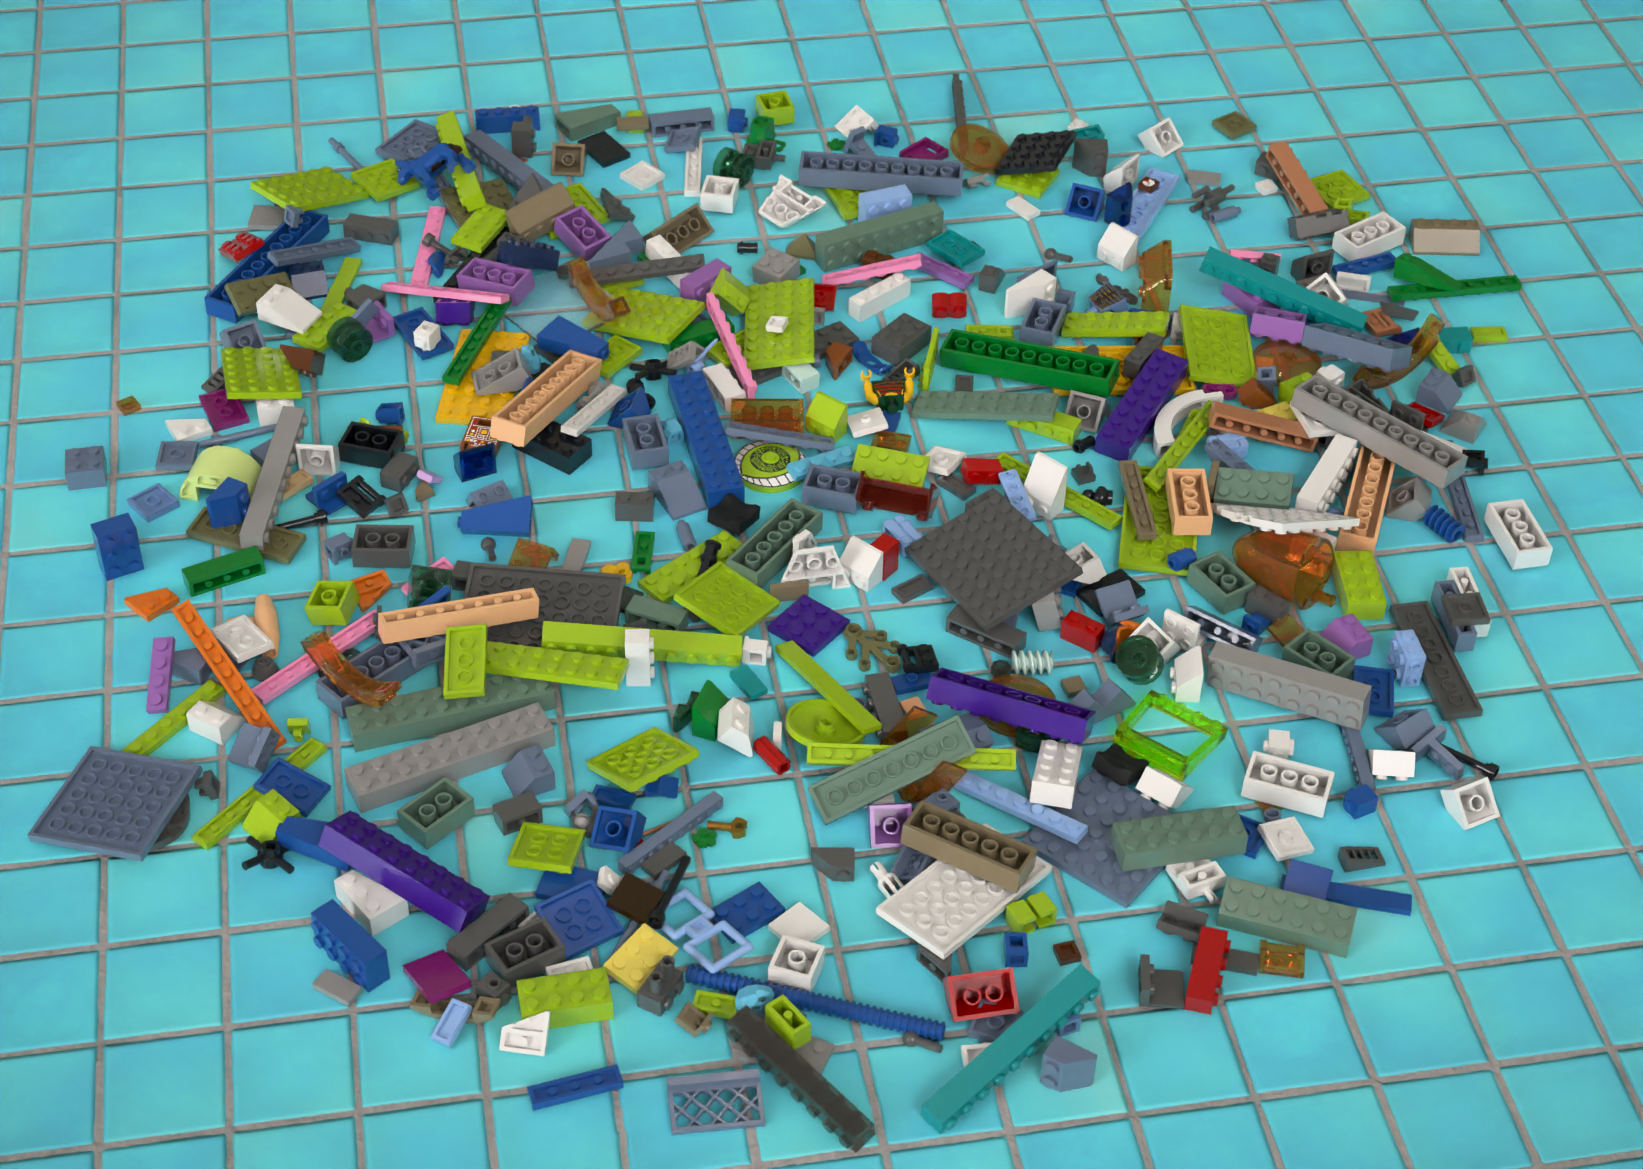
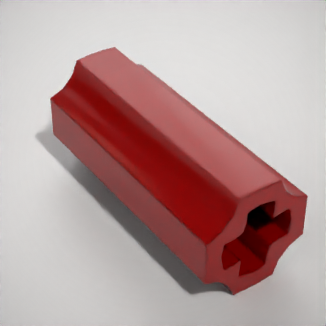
[753,736,791,775]

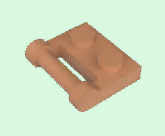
[1362,308,1402,337]

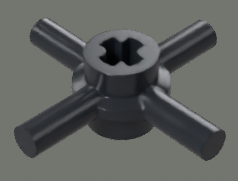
[629,359,677,381]
[242,836,295,874]

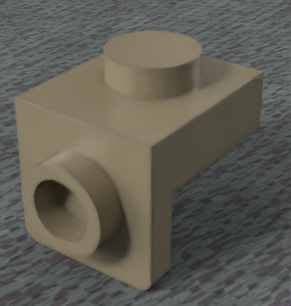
[674,1001,714,1037]

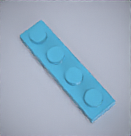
[786,445,855,482]

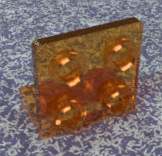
[508,538,559,568]

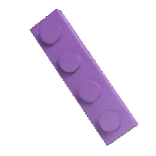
[916,252,974,290]
[146,636,176,714]

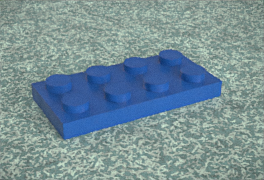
[393,307,454,360]

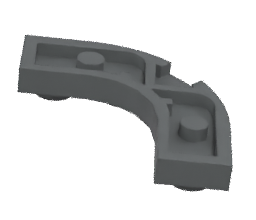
[150,793,190,851]

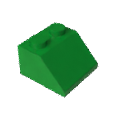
[692,680,730,742]

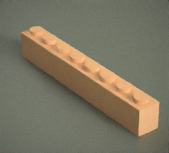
[378,588,539,644]

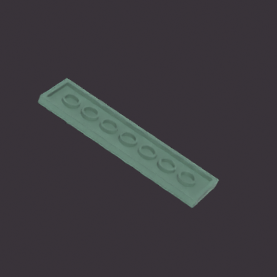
[912,390,1060,421]
[807,715,977,825]

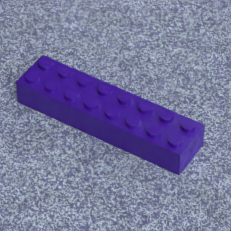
[1094,348,1189,461]
[926,668,1096,745]
[318,811,490,933]

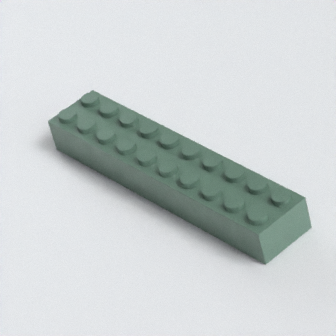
[345,675,556,753]

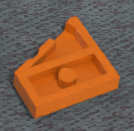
[350,569,392,613]
[124,588,180,622]

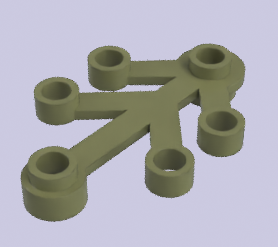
[844,623,901,673]

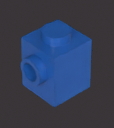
[728,108,748,133]
[1343,784,1379,820]

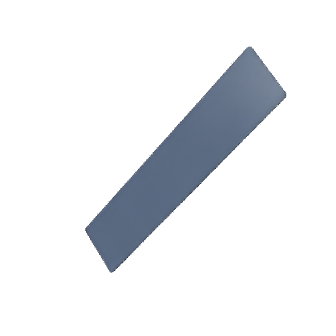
[1341,289,1405,306]

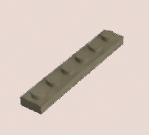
[1118,460,1157,540]

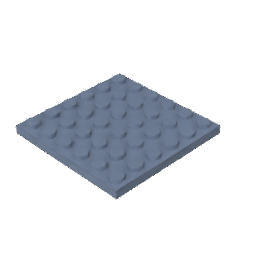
[27,746,203,861]
[1021,769,1173,909]

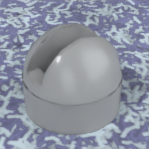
[574,812,591,830]

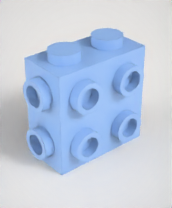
[1387,629,1426,687]

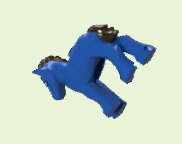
[395,143,476,201]

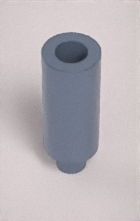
[1209,206,1241,224]
[676,520,697,552]

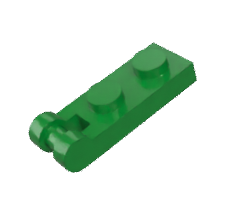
[631,531,655,574]

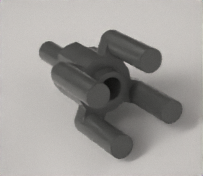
[1189,184,1235,220]

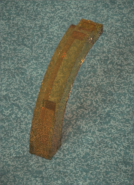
[566,256,631,322]
[1352,313,1446,390]
[300,630,402,707]

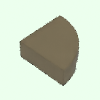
[415,481,435,502]

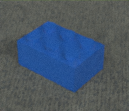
[90,513,144,581]

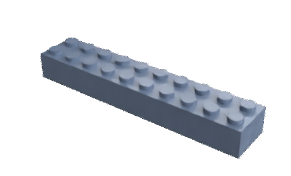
[798,151,964,197]

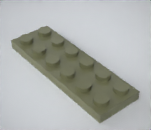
[186,506,307,565]

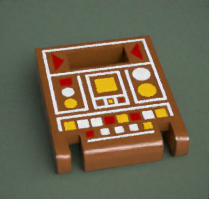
[460,416,502,457]

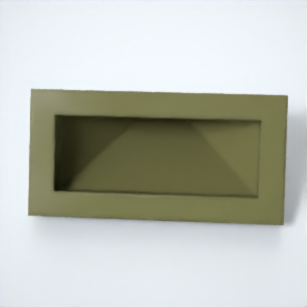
[785,233,816,260]

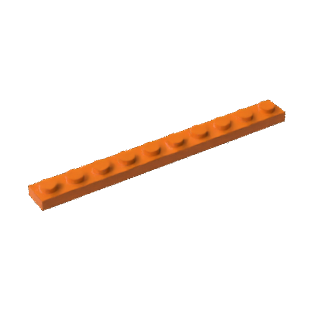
[171,599,287,750]

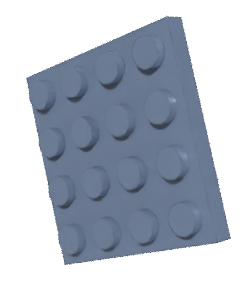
[375,119,441,161]

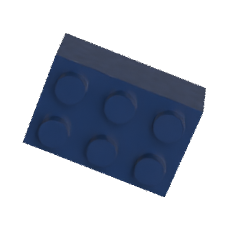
[497,238,560,271]

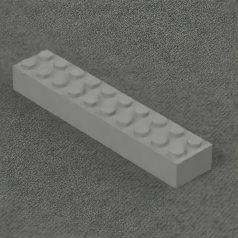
[1291,374,1468,489]
[344,702,556,813]

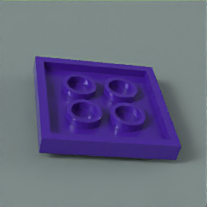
[767,594,850,657]

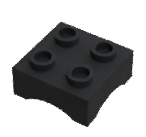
[707,493,760,536]
[1091,743,1150,786]

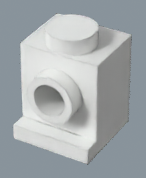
[742,636,772,666]

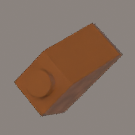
[824,341,853,380]
[1237,377,1278,410]

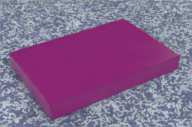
[199,388,250,432]
[403,949,472,1004]

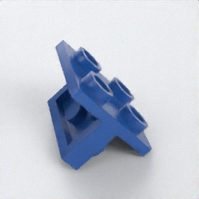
[305,471,347,515]

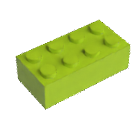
[1330,550,1387,620]
[516,967,614,1029]

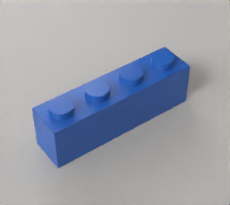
[475,105,540,134]

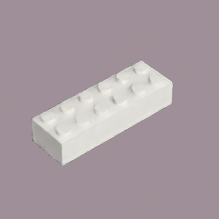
[1295,433,1359,513]

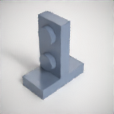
[843,126,876,156]
[1410,724,1465,780]

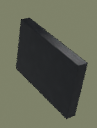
[577,131,630,168]
[1076,568,1145,617]

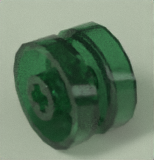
[326,317,373,362]
[1115,635,1164,685]

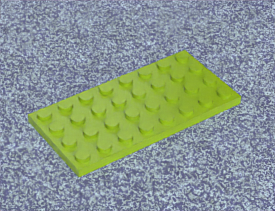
[744,278,815,370]
[1118,465,1197,576]

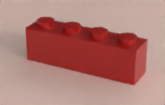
[1184,926,1231,1015]

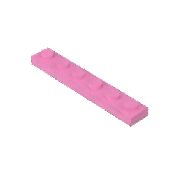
[821,253,923,285]

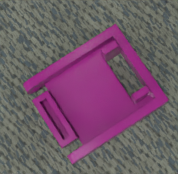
[899,137,949,160]

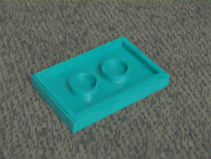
[926,229,985,268]

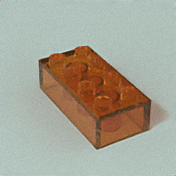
[731,398,804,439]

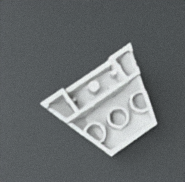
[758,175,827,228]
[780,545,851,589]

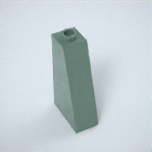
[555,104,621,142]

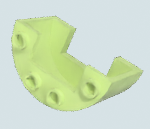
[180,445,262,501]

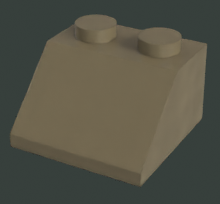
[551,142,587,177]

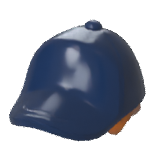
[1101,620,1142,664]

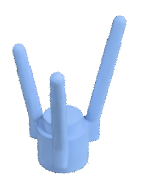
[686,338,718,373]

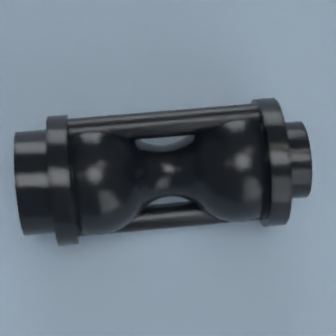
[626,378,656,410]

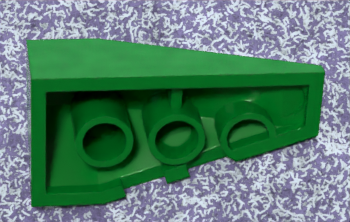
[1393,253,1463,293]

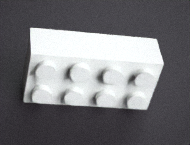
[1332,211,1406,261]
[1484,499,1553,570]
[1030,740,1083,809]
[1241,751,1335,818]

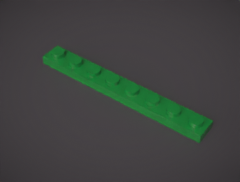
[1387,275,1522,302]
[442,297,512,385]

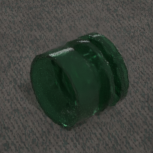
[713,147,755,188]

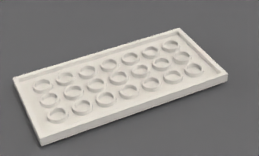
[876,823,1052,960]

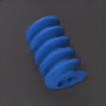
[1423,505,1466,543]

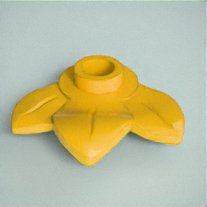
[600,562,633,585]

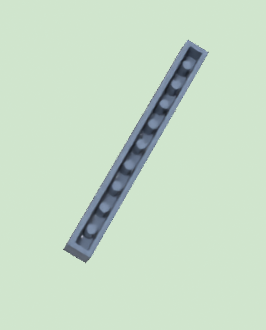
[1340,725,1376,793]
[617,791,723,875]

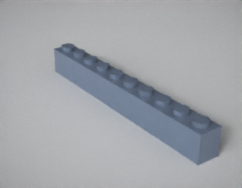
[464,130,554,191]

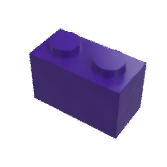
[435,299,474,326]

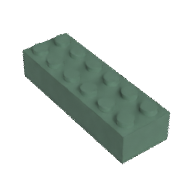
[726,498,823,588]
[1110,805,1248,872]
[1216,876,1357,958]

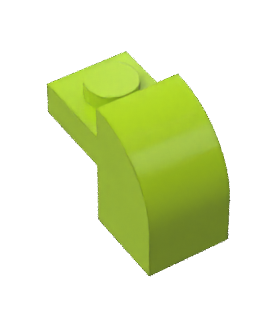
[1334,197,1370,226]

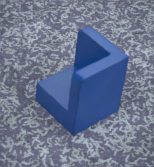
[645,775,679,799]

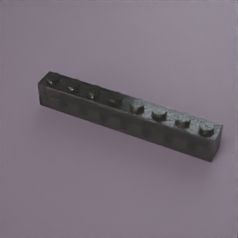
[726,1005,876,1153]

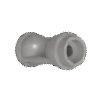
[576,381,606,411]

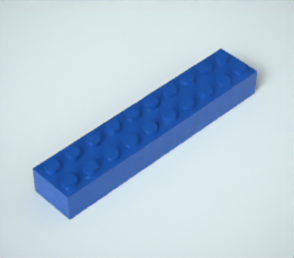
[204,210,330,323]
[668,371,745,509]

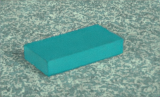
[730,664,768,701]

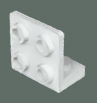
[835,105,879,138]
[1162,608,1207,651]

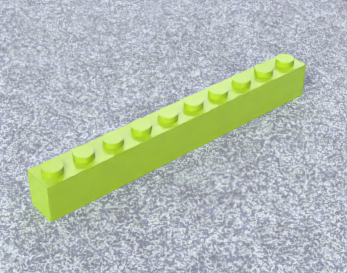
[435,110,487,212]
[541,621,743,667]

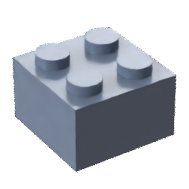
[65,446,107,490]

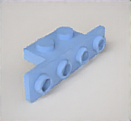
[998,469,1037,521]

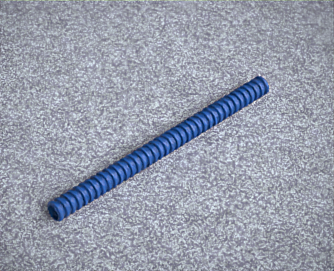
[685,963,946,1042]

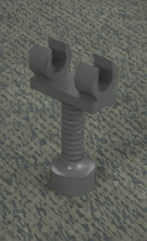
[422,232,469,268]

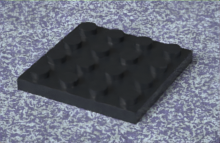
[995,130,1077,175]

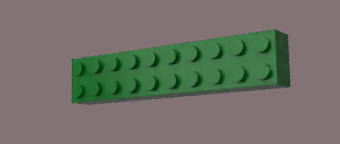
[940,329,1120,398]

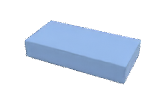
[430,998,473,1048]

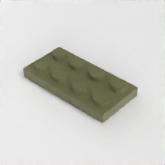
[224,272,295,316]

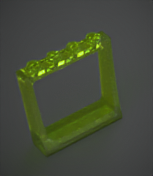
[1112,690,1228,782]

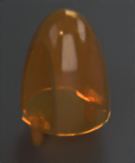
[1232,530,1336,610]

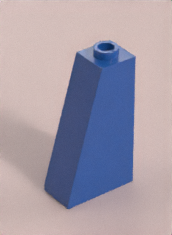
[536,315,609,361]
[457,495,533,537]
[275,816,351,872]

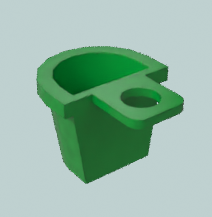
[746,116,786,152]

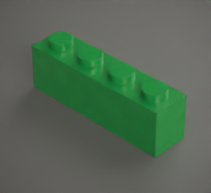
[663,314,735,353]
[181,545,266,597]

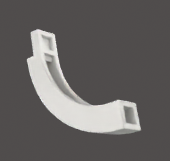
[1152,389,1224,458]

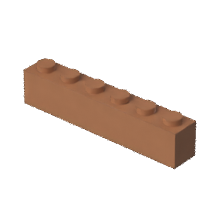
[1265,141,1329,215]
[1208,401,1319,453]

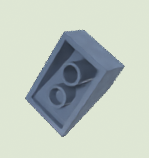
[648,460,707,521]

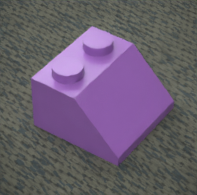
[1319,613,1374,659]
[867,803,912,848]

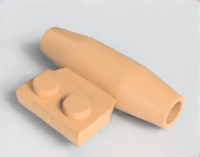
[225,594,280,659]

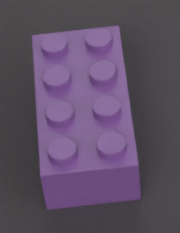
[456,257,535,306]

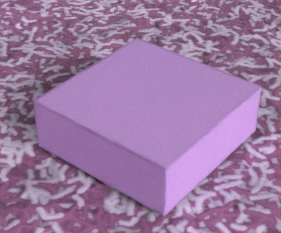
[416,470,443,484]

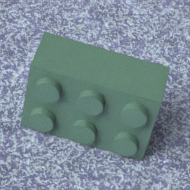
[1187,551,1256,615]
[1281,628,1356,679]
[397,777,475,850]

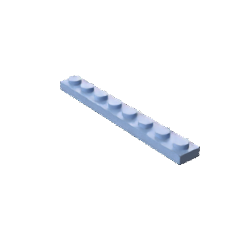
[936,769,1088,844]

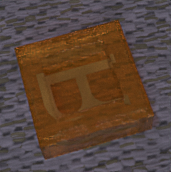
[116,395,141,416]

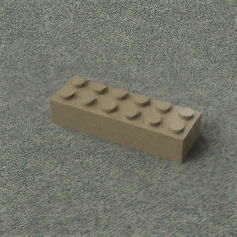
[900,800,1038,893]

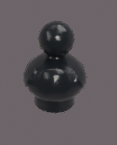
[1082,486,1113,506]

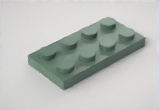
[1214,467,1294,509]

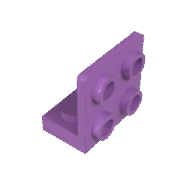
[356,301,395,346]

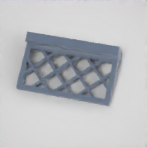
[398,634,446,669]
[667,1069,765,1135]

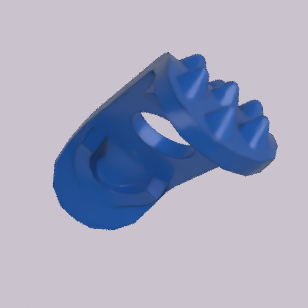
[852,341,893,375]

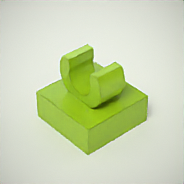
[287,718,311,742]

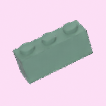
[625,594,689,631]

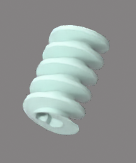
[1011,650,1053,675]

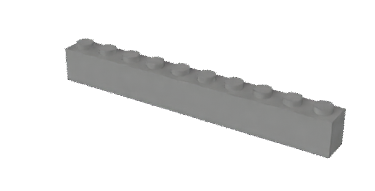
[239,406,308,551]

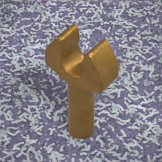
[707,817,747,839]

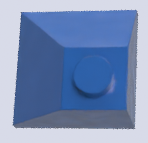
[607,387,651,429]
[589,805,646,853]

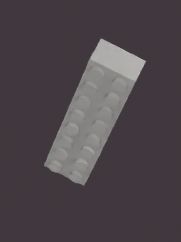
[1207,641,1372,731]

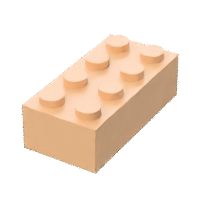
[1165,468,1213,536]

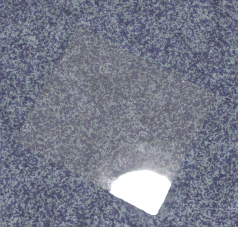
[488,262,630,342]

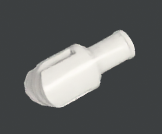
[870,861,904,899]

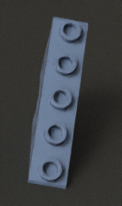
[586,220,644,269]
[1204,439,1255,470]
[172,648,251,686]
[1057,678,1137,740]

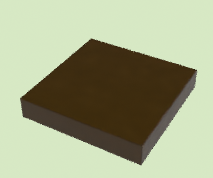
[606,872,665,925]

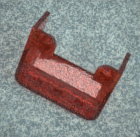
[855,470,940,521]

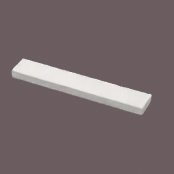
[684,137,703,197]
[560,384,627,437]

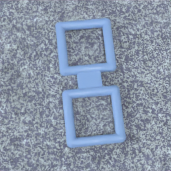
[656,888,754,974]

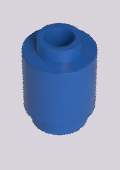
[1167,547,1197,572]

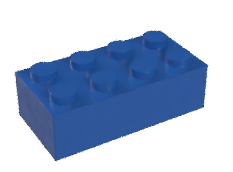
[311,899,390,993]

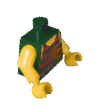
[860,367,915,414]

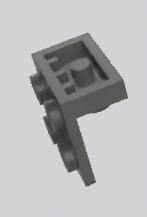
[1390,400,1429,433]
[1138,954,1184,1009]

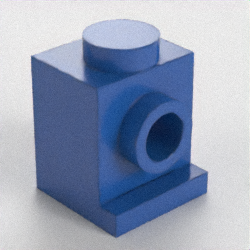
[874,125,899,149]
[376,402,405,426]
[1003,932,1029,967]

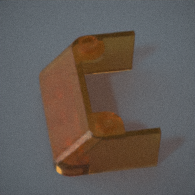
[1137,240,1173,312]
[879,705,968,803]

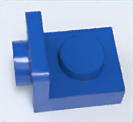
[1241,612,1271,636]

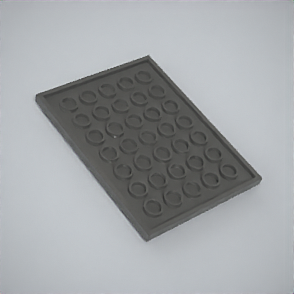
[904,493,1083,631]
[463,562,626,647]

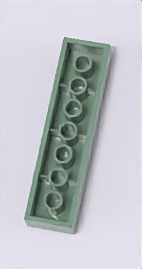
[815,201,944,273]

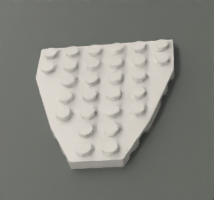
[1211,503,1360,534]

